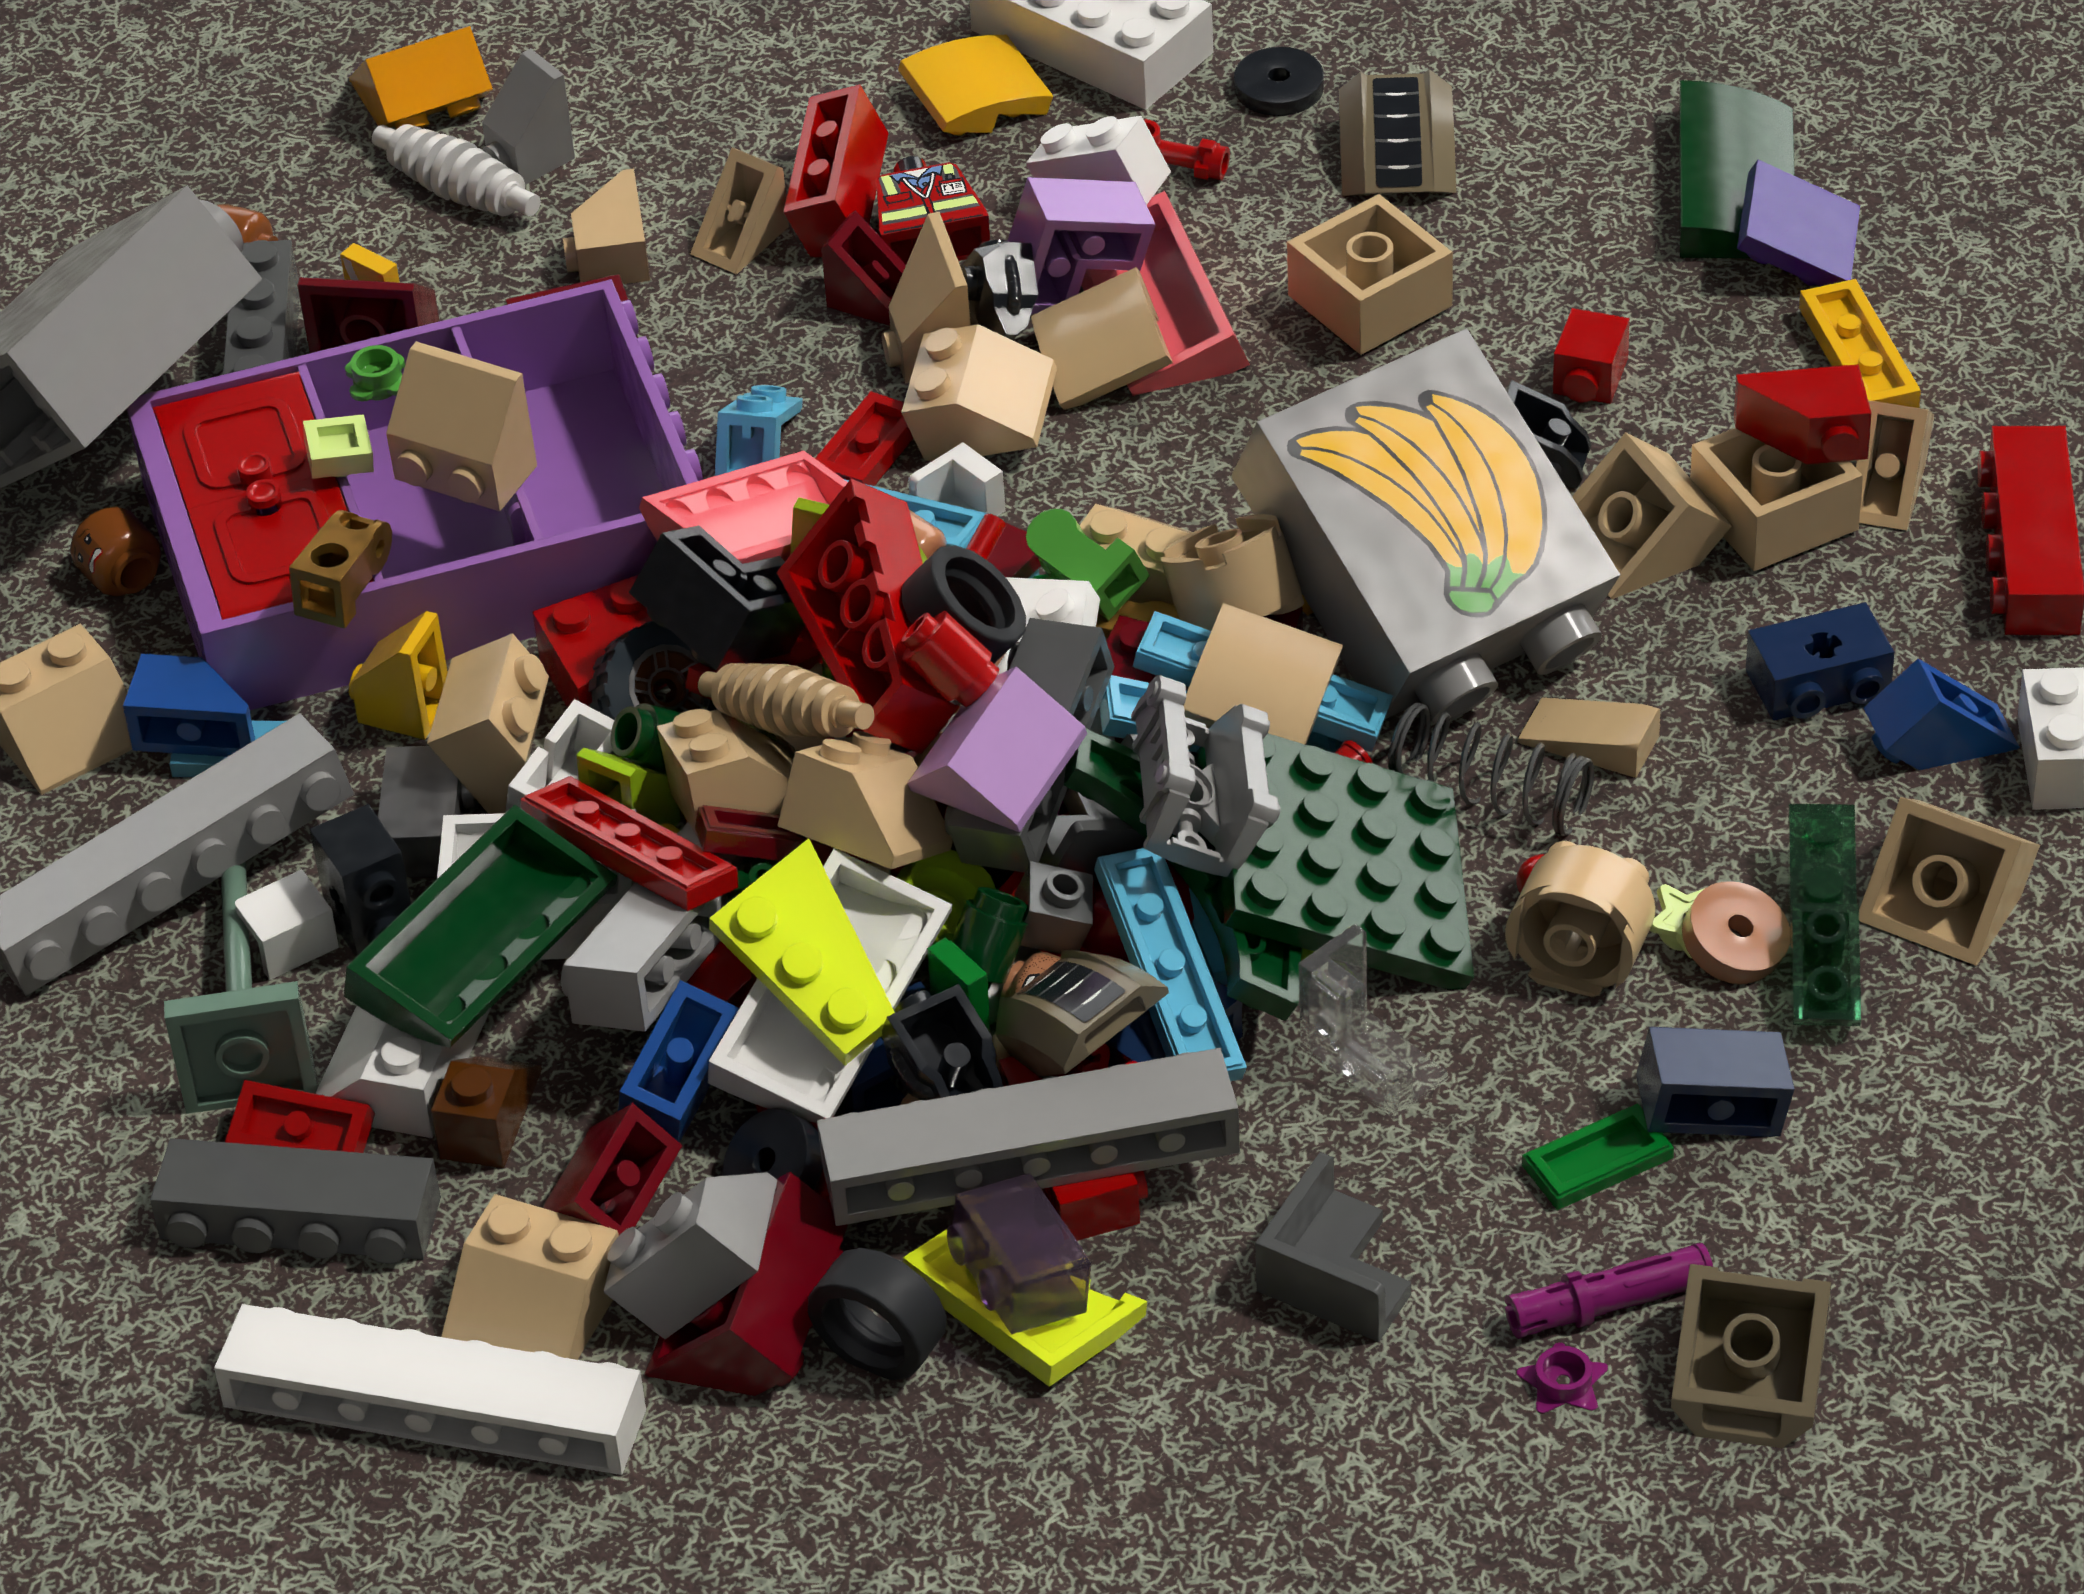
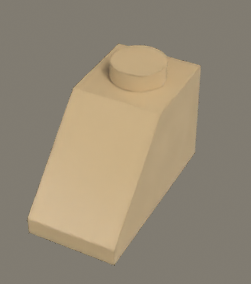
[563,169,650,284]
[1856,400,1934,531]

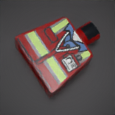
[876,156,990,264]

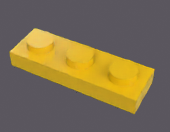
[1799,279,1921,408]

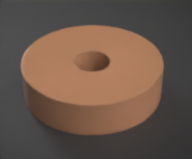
[1682,881,1791,984]

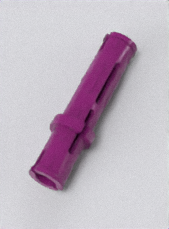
[1504,1242,1713,1339]

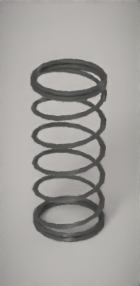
[1388,702,1595,836]

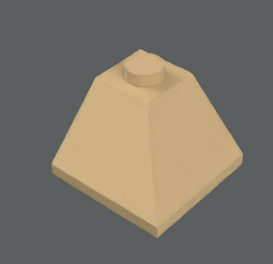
[882,212,971,383]

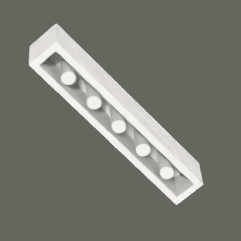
[214,1304,646,1475]

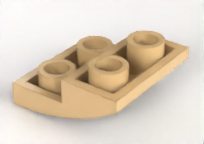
[1031,267,1173,410]
[1184,603,1343,745]

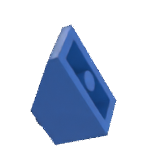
[123,654,255,757]
[1864,659,2020,770]
[618,980,740,1142]

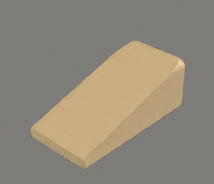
[1518,698,1660,778]

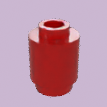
[901,611,999,707]

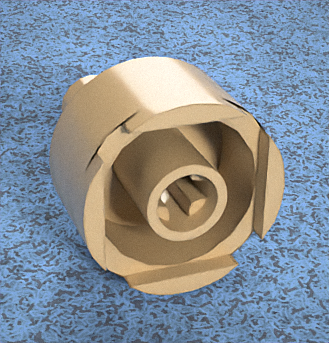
[1160,514,1305,631]
[1505,841,1655,997]

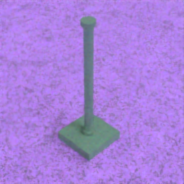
[164,861,318,1114]

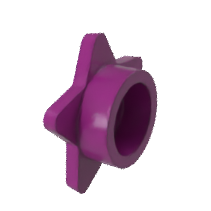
[1517,1342,1608,1413]

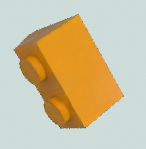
[349,26,493,129]

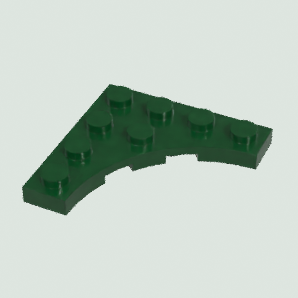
[1064,729,1302,1021]

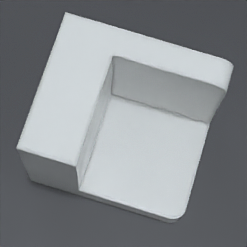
[908,442,1005,516]
[235,869,339,980]

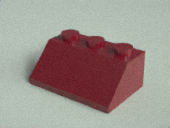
[644,1172,848,1396]

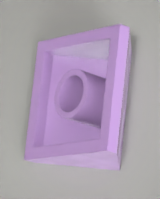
[908,667,1087,833]

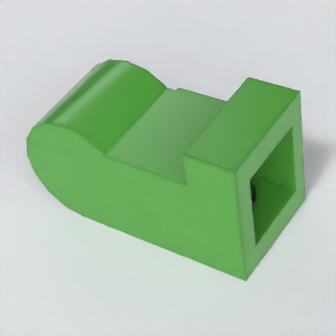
[1026,509,1150,621]

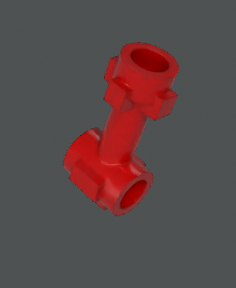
[1144,119,1230,181]

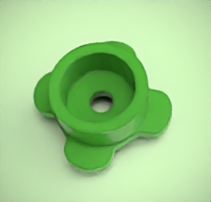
[345,345,405,402]

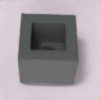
[1014,861,1093,954]

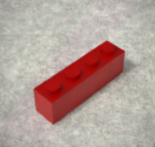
[1978,426,2084,635]

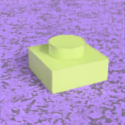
[303,414,374,479]

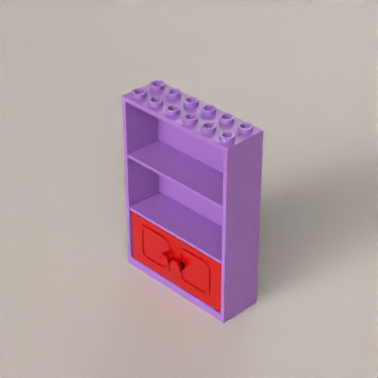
[126,279,703,710]

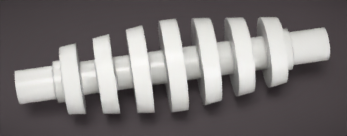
[372,124,541,216]

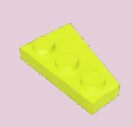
[709,838,895,1066]
[902,1226,1147,1387]

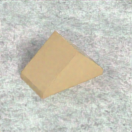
[690,147,789,274]

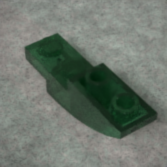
[1787,804,1861,1026]

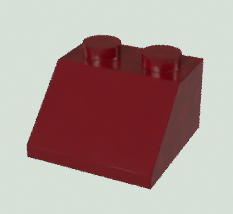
[297,277,440,353]

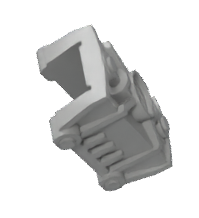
[1131,675,1280,877]

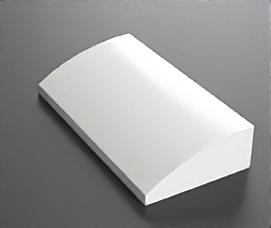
[708,848,952,1123]

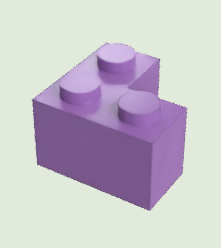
[1008,177,1156,314]

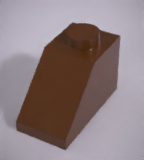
[431,1056,542,1168]

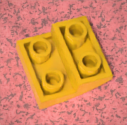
[898,34,1053,136]

